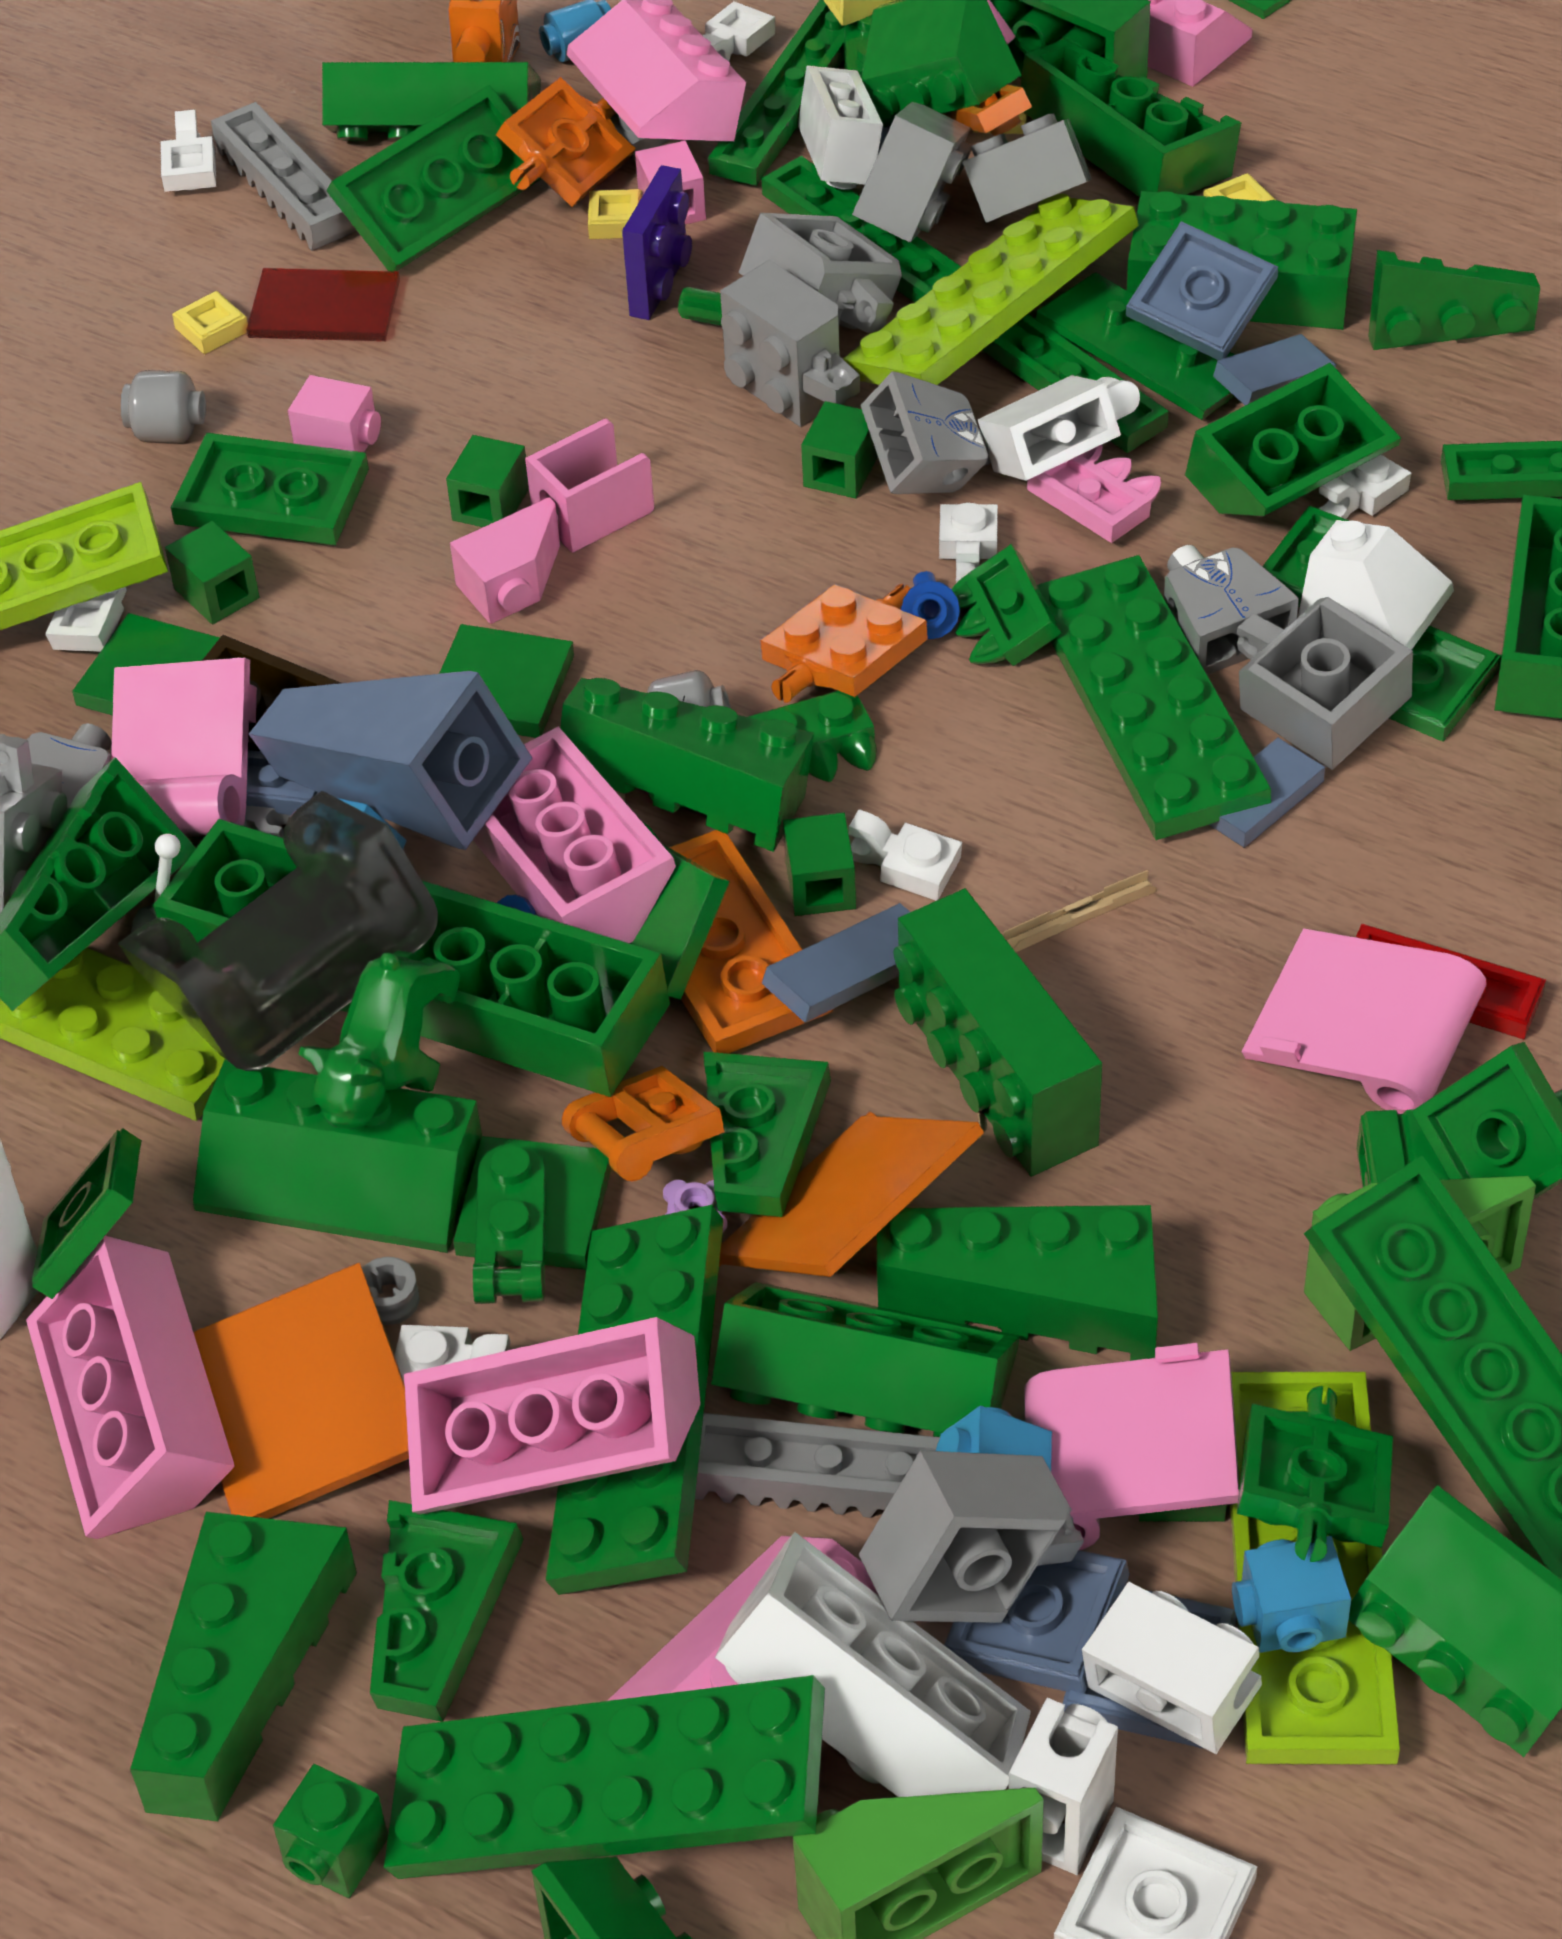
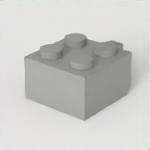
[852,102,972,242]
[962,113,1091,223]
[739,213,902,333]
[720,260,860,427]
[1237,597,1413,770]
[0,734,67,913]
[858,1450,1084,1623]

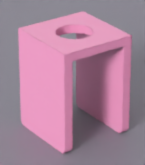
[525,418,654,553]

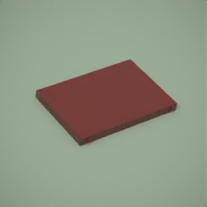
[246,268,400,341]

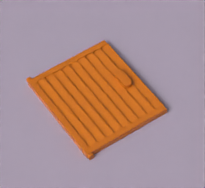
[719,1112,984,1277]
[193,1262,409,1519]

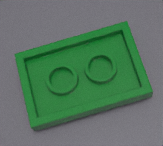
[170,432,369,545]

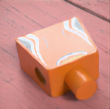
[449,0,520,62]

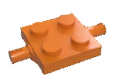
[496,77,636,207]
[760,584,928,703]

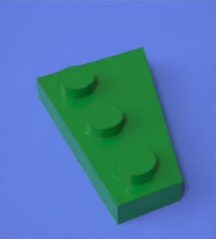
[1368,250,1541,350]
[703,1051,831,1217]
[370,1500,524,1722]

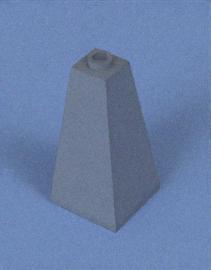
[249,671,532,850]

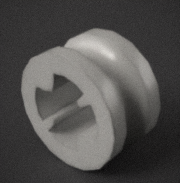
[363,1257,420,1325]

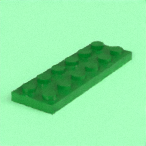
[1037,555,1271,840]
[1304,1155,1562,1580]
[545,1205,724,1595]
[384,1675,825,1879]

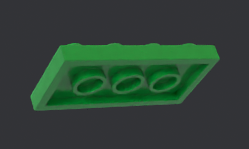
[326,84,542,275]

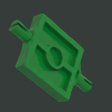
[1237,1386,1393,1562]

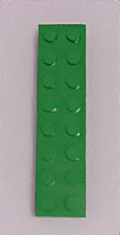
[153,819,670,1097]

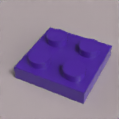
[622,165,692,320]

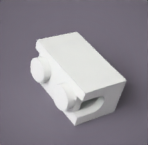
[1082,1582,1262,1754]
[1009,1697,1118,1875]

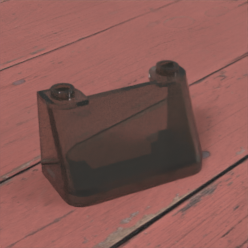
[118,790,438,1071]

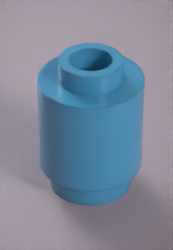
[539,0,611,62]

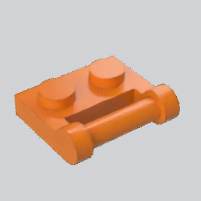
[562,1066,725,1181]

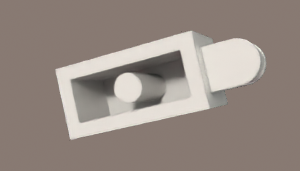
[978,375,1140,481]

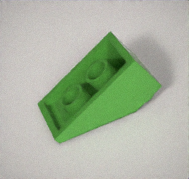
[1304,1176,1536,1351]
[793,1787,1044,1939]

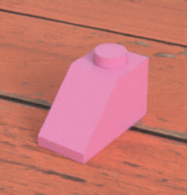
[450,497,560,624]

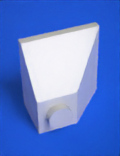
[1298,520,1454,650]

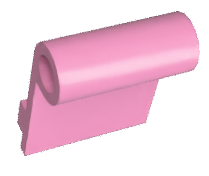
[111,657,257,838]
[1242,928,1487,1114]
[1024,1343,1239,1550]

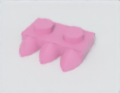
[1027,445,1161,543]

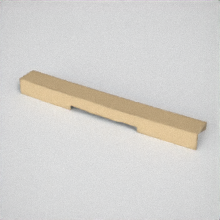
[1003,870,1156,952]

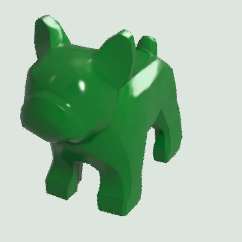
[298,950,461,1130]

